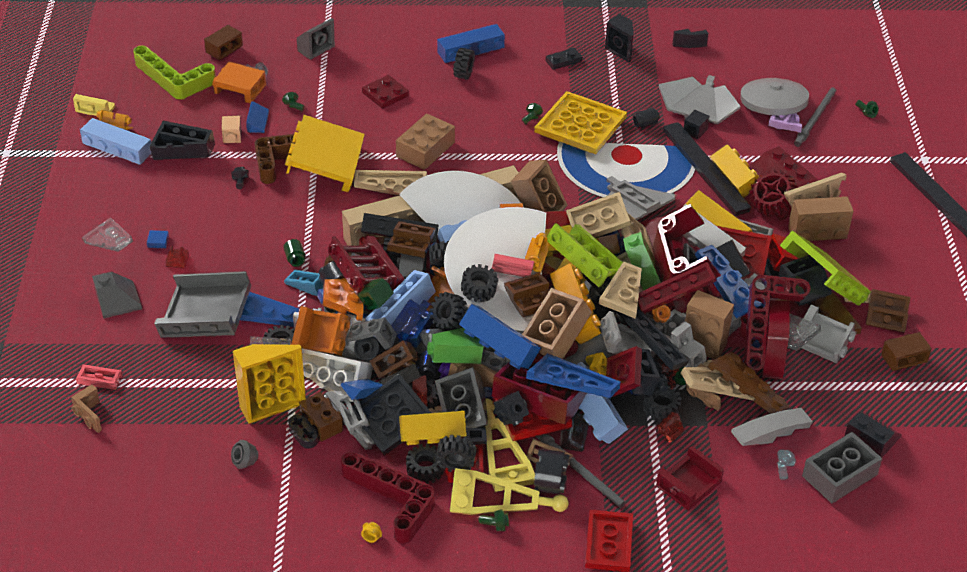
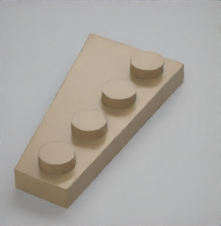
[354,170,427,196]
[681,367,754,401]

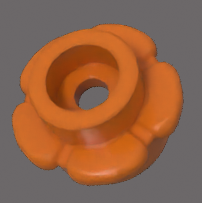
[652,305,671,323]

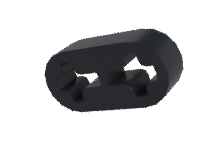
[288,415,318,448]

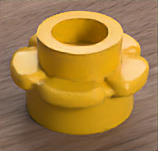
[361,522,382,543]

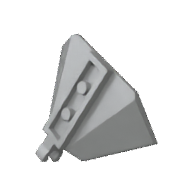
[659,75,740,124]
[607,176,677,220]

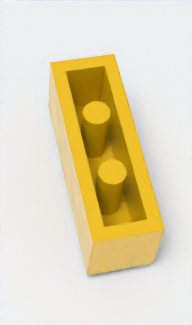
[710,144,759,198]
[399,411,466,445]

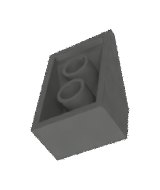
[435,368,488,428]

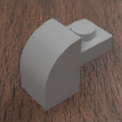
[670,322,706,367]

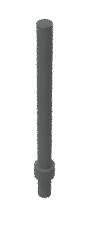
[794,87,836,147]
[535,434,626,508]

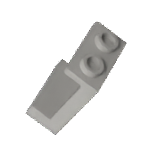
[794,305,856,363]
[600,311,656,358]

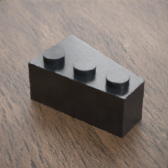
[150,120,215,160]

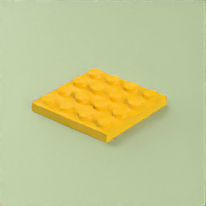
[534,91,627,154]

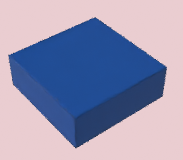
[147,230,169,248]

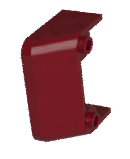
[652,204,721,282]

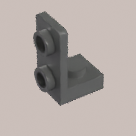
[347,317,397,350]

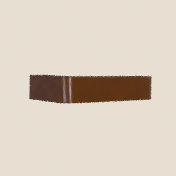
[255,134,295,184]

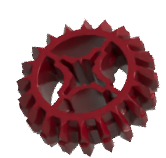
[749,169,798,217]

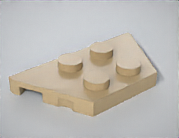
[784,173,846,208]

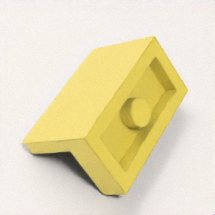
[73,94,115,116]

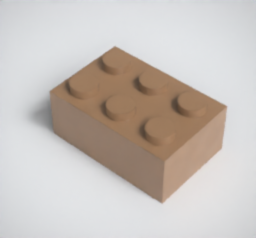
[396,113,455,170]
[511,159,568,212]
[788,196,853,241]
[522,288,592,359]
[685,290,734,360]

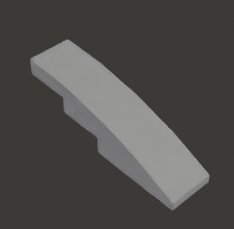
[731,408,813,446]

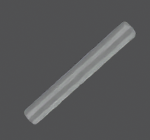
[324,391,375,450]

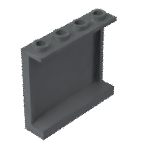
[154,271,252,338]

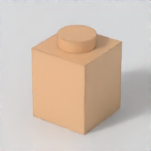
[222,116,241,143]

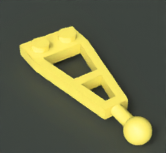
[485,399,535,492]
[450,468,569,515]

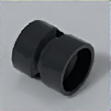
[354,336,386,363]

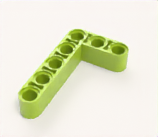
[133,46,216,99]

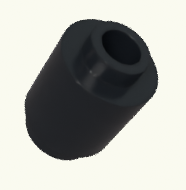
[633,107,660,128]
[418,350,440,381]

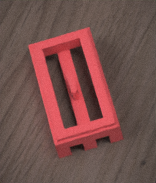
[492,254,534,277]
[76,364,123,390]

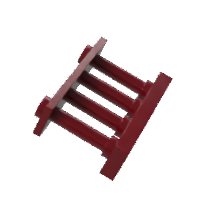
[328,236,404,296]
[638,262,721,315]

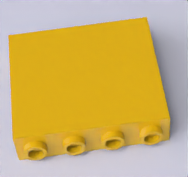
[285,115,365,192]

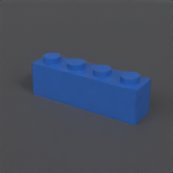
[437,24,505,63]
[459,304,541,369]

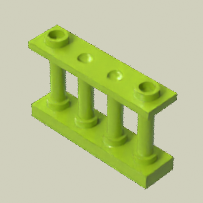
[547,224,623,287]

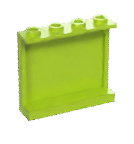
[780,230,871,306]

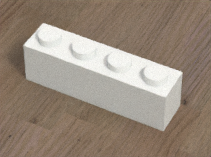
[682,204,746,257]

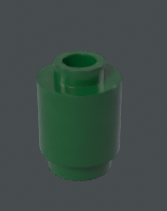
[283,239,306,267]

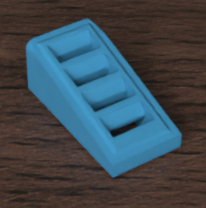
[284,270,323,296]

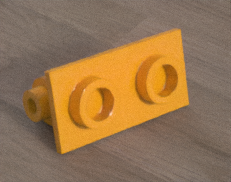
[97,110,133,130]
[525,233,550,273]

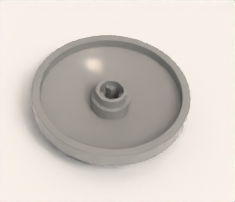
[740,78,809,115]

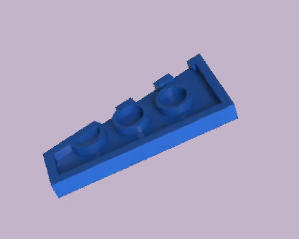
[695,245,763,319]
[240,292,299,327]
[526,353,620,398]

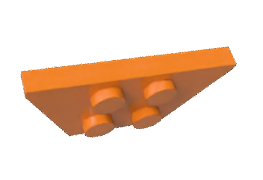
[323,278,364,321]

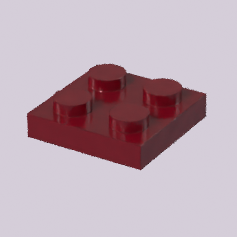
[362,75,409,109]
[606,346,642,397]

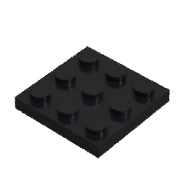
[352,374,431,456]

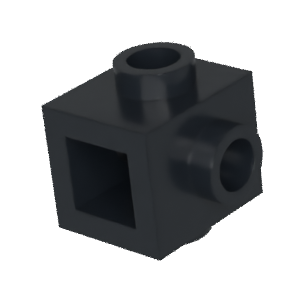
[493,391,530,426]

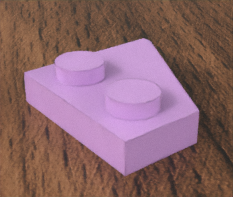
[769,113,802,133]

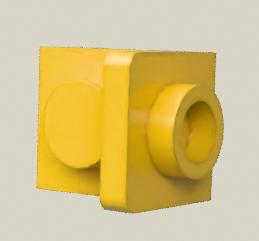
[585,352,607,376]

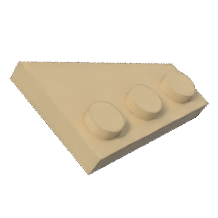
[599,262,642,318]

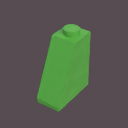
[623,232,662,291]
[427,328,484,364]

